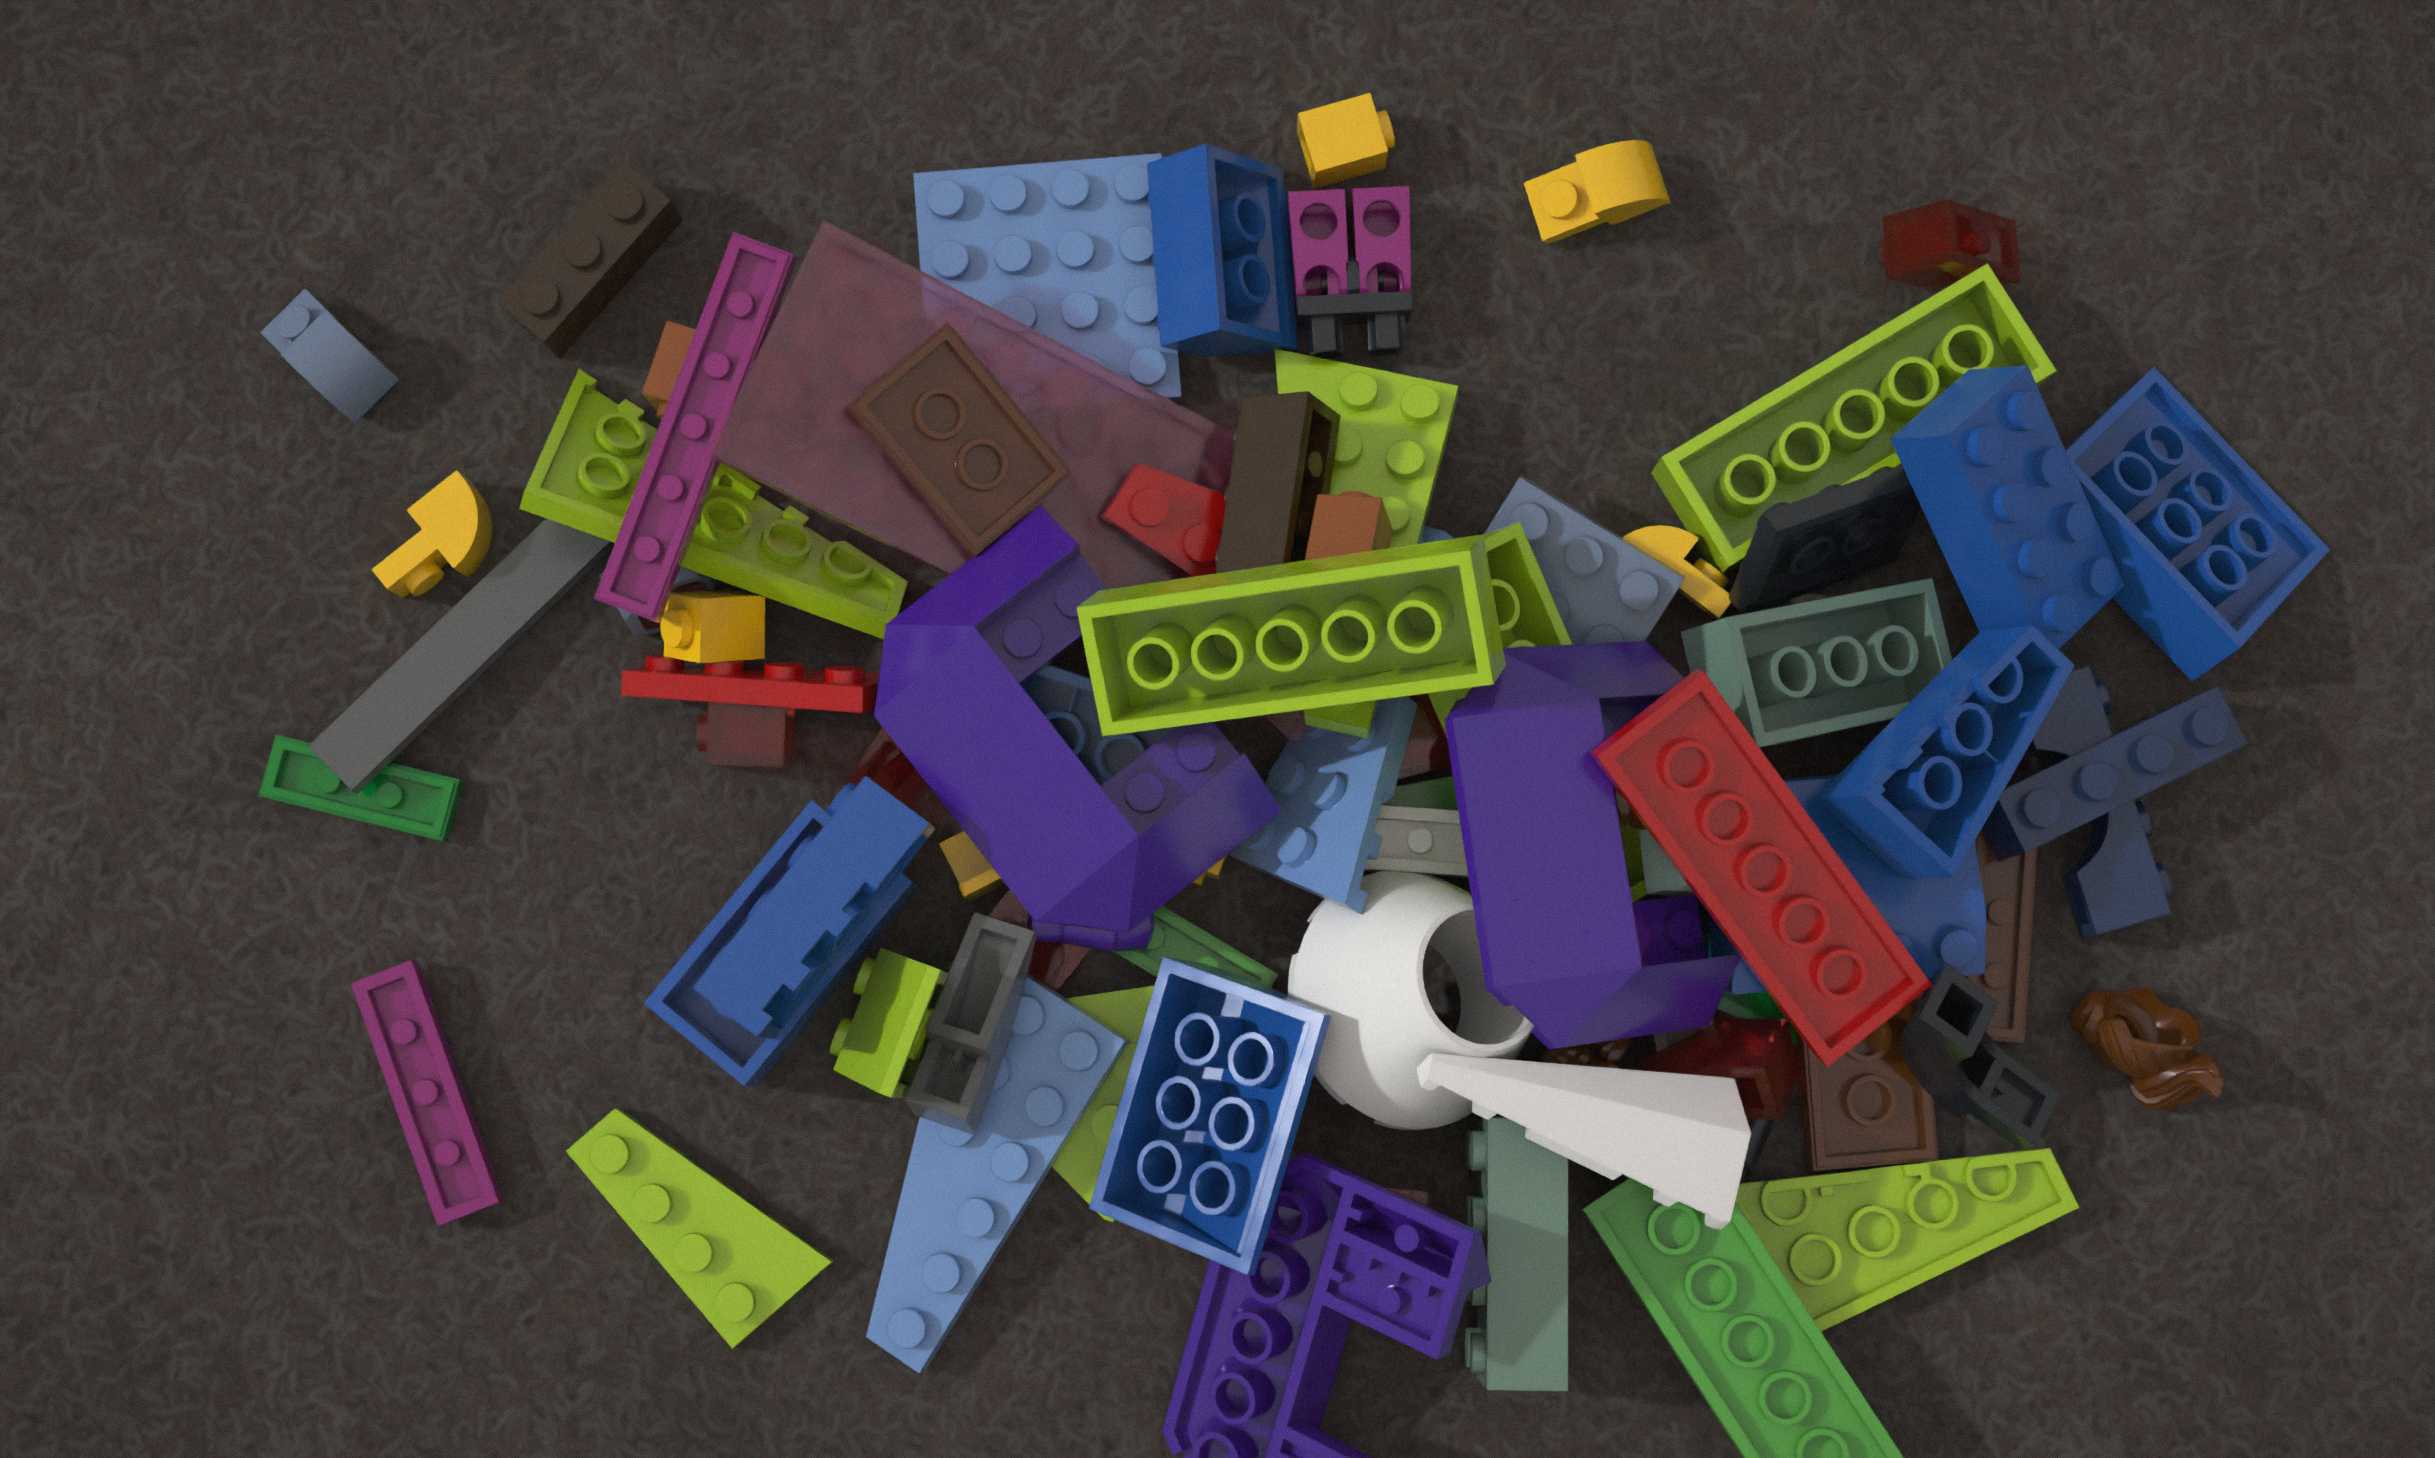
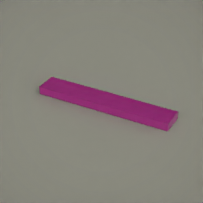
[594,232,798,623]

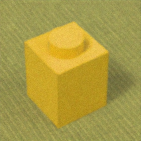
[1297,93,1395,189]
[660,589,765,663]

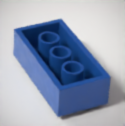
[1890,365,2125,649]
[644,800,919,1087]

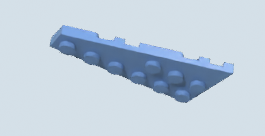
[1228,526,1454,915]
[866,974,1130,1373]

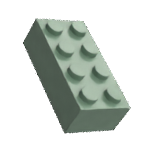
[1681,578,1952,749]
[1465,1117,1568,1391]

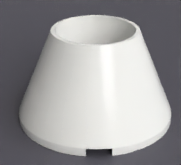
[1288,870,1534,1130]

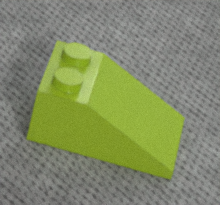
[830,948,949,1098]

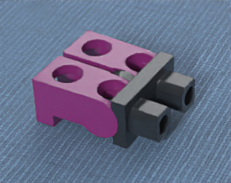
[1287,186,1412,358]

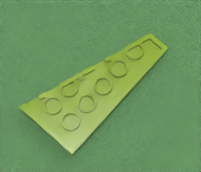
[1275,349,1458,739]
[519,369,908,639]
[1735,1148,2079,1331]

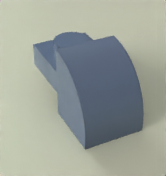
[260,289,399,424]

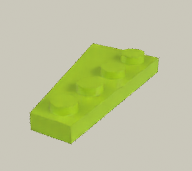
[566,1108,834,1349]

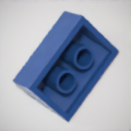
[1147,143,1298,356]

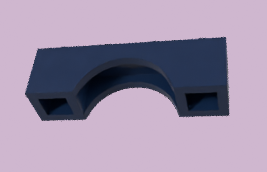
[2024,666,2172,938]
[1982,686,2248,862]

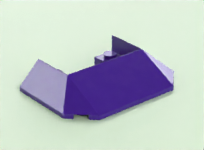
[874,506,1282,933]
[1444,641,1741,1049]
[1162,1153,1492,1458]

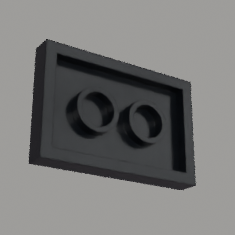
[1729,465,1921,614]

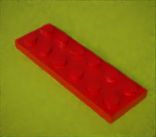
[1590,669,1932,1067]

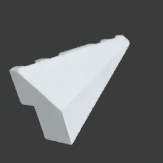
[1416,1053,1751,1230]

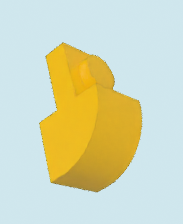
[1524,140,1671,244]
[371,470,492,598]
[1622,525,1731,619]

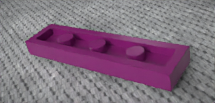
[351,960,505,1226]

